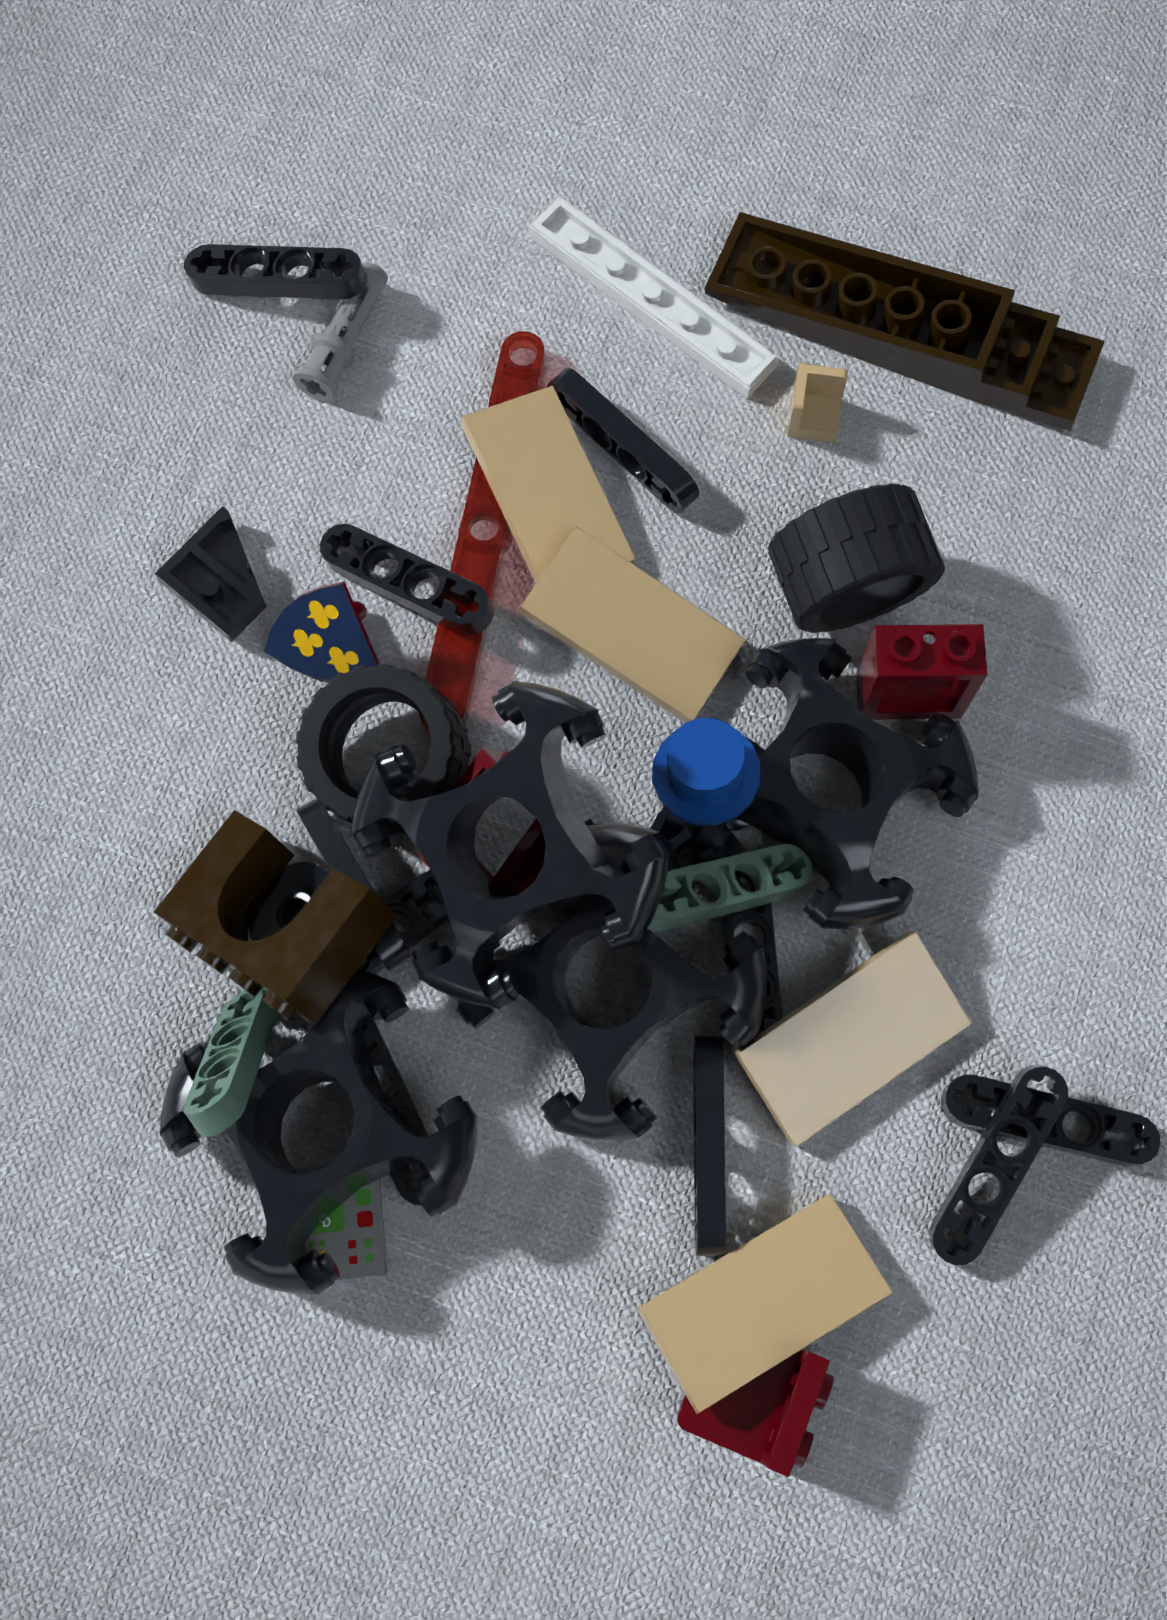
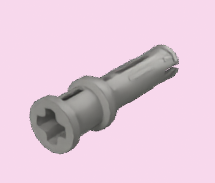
[293,262,388,401]

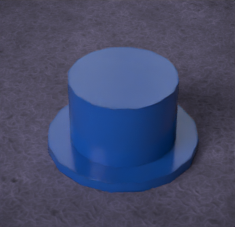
[652,718,760,825]

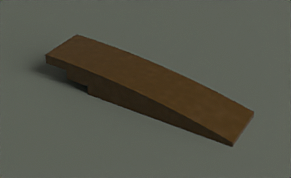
[704,212,1105,432]

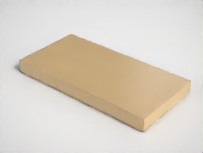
[461,386,636,583]
[518,526,746,723]
[733,931,972,1147]
[637,1193,893,1414]

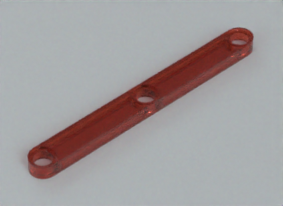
[419,331,545,736]

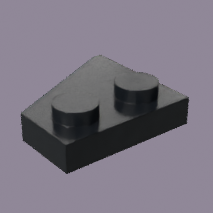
[155,506,267,642]

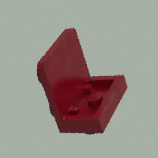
[677,1350,834,1477]

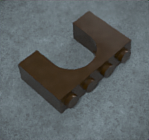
[154,810,397,1025]

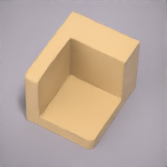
[787,363,848,443]

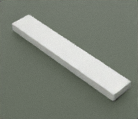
[528,196,779,399]

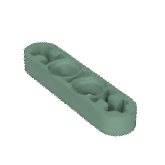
[648,844,813,931]
[183,989,277,1137]

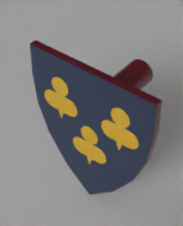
[264,581,380,681]

